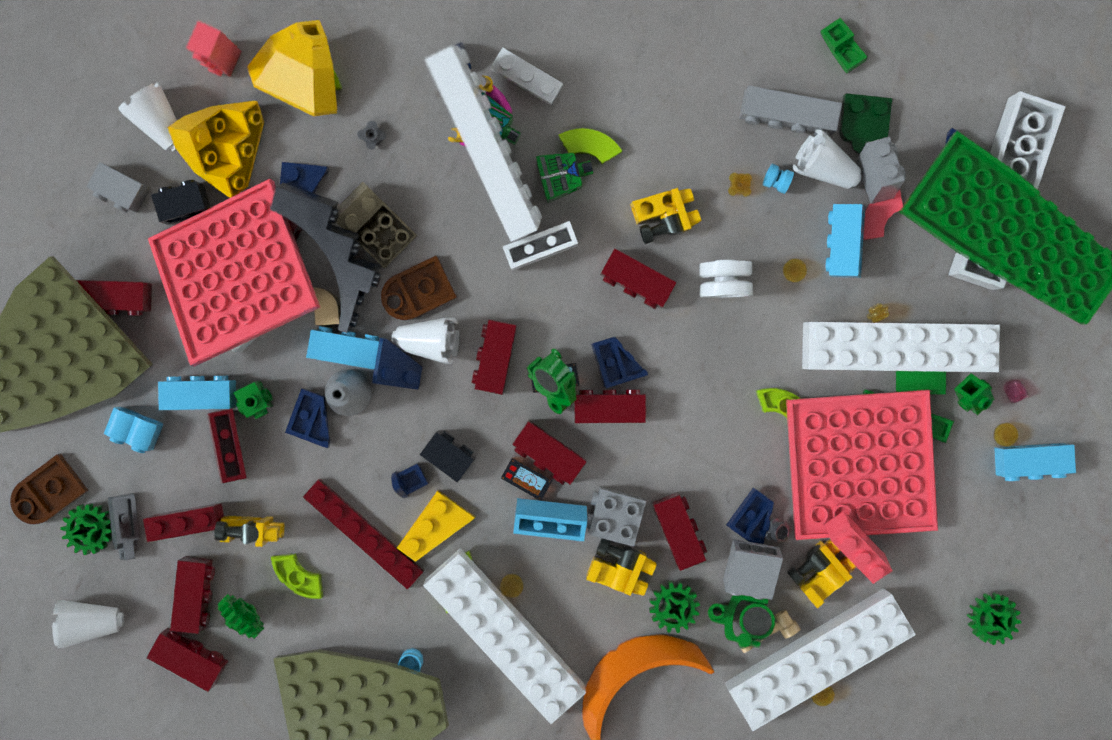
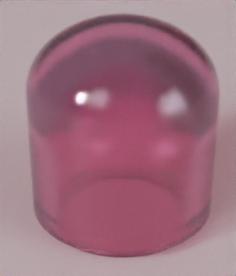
[1003,379,1028,403]

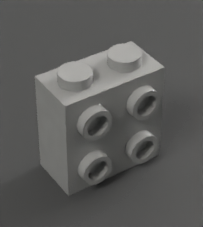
[856,137,906,204]
[586,486,646,547]
[723,539,783,600]

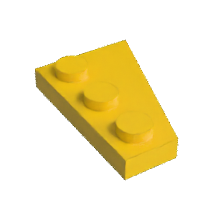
[397,490,476,562]

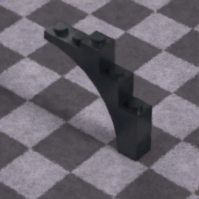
[270,182,382,333]

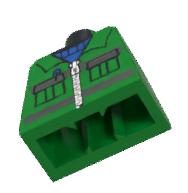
[536,153,593,203]

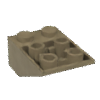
[336,182,417,268]

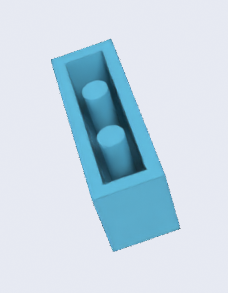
[826,204,865,278]
[306,326,379,369]
[158,376,237,410]
[994,443,1076,481]
[513,498,587,541]

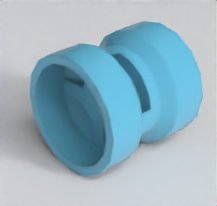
[762,163,794,194]
[398,648,424,672]

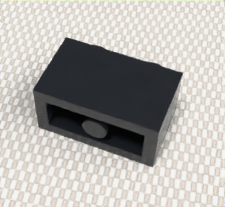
[151,179,211,225]
[419,430,475,483]

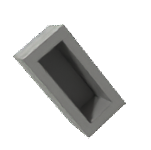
[86,162,150,213]

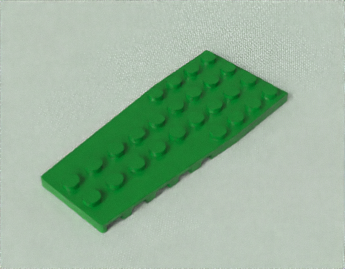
[899,131,1112,325]

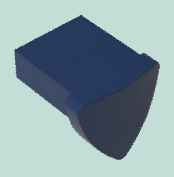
[391,463,429,498]

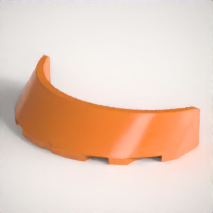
[582,634,714,740]

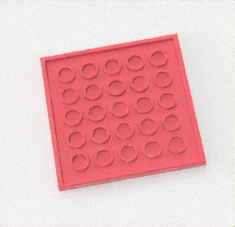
[148,179,320,367]
[786,390,938,540]

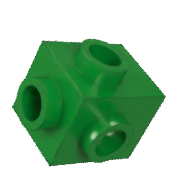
[954,373,995,416]
[233,381,273,419]

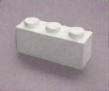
[503,221,578,271]

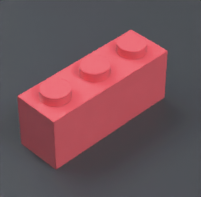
[186,21,242,77]
[825,511,893,584]

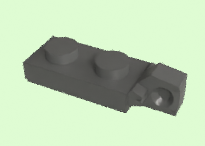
[108,493,140,560]

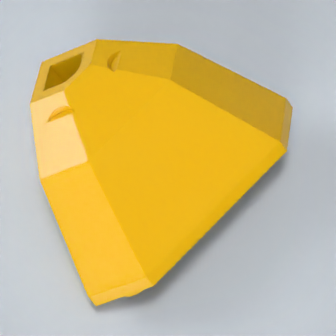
[247,20,337,117]
[167,101,264,198]

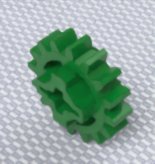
[60,503,112,555]
[649,581,700,633]
[967,592,1021,645]
[217,594,264,639]

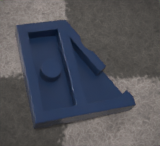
[280,162,329,193]
[591,337,648,388]
[372,338,423,390]
[285,388,330,448]
[726,487,774,545]

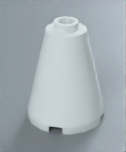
[118,82,177,152]
[793,130,862,189]
[392,317,460,364]
[52,600,124,649]

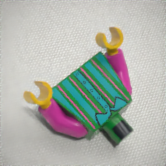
[448,75,521,147]

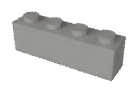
[739,85,842,136]

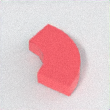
[863,189,903,240]

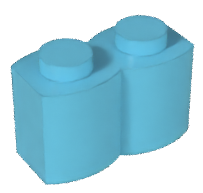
[104,407,163,453]

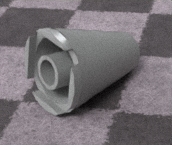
[325,369,372,416]

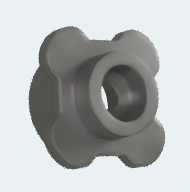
[357,121,386,149]
[766,518,790,544]

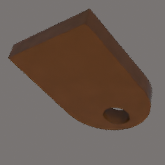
[381,255,457,320]
[10,454,89,524]

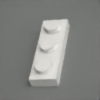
[491,47,563,105]

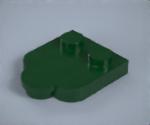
[840,93,892,154]

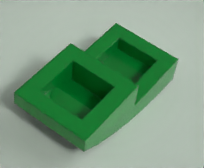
[820,17,867,74]
[896,371,946,395]

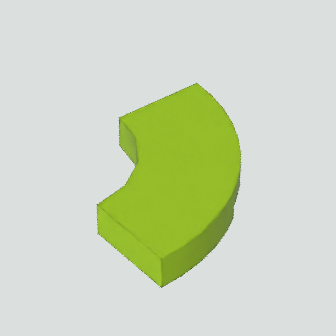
[558,128,622,164]
[756,388,801,418]
[271,553,323,599]

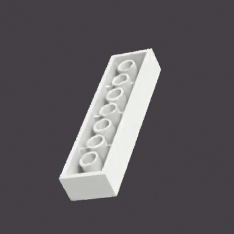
[425,46,542,242]
[948,91,1066,290]
[802,322,1000,372]
[423,548,586,724]
[724,588,916,731]

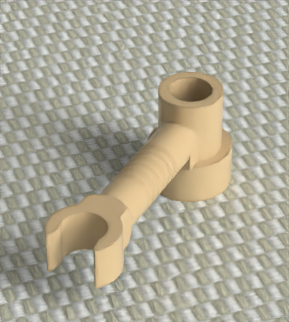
[741,609,801,653]

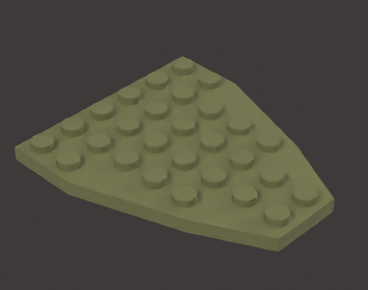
[0,256,153,433]
[273,649,449,740]

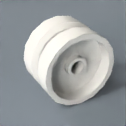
[699,260,753,298]

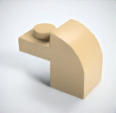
[313,287,341,326]

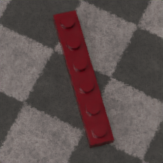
[303,479,424,590]

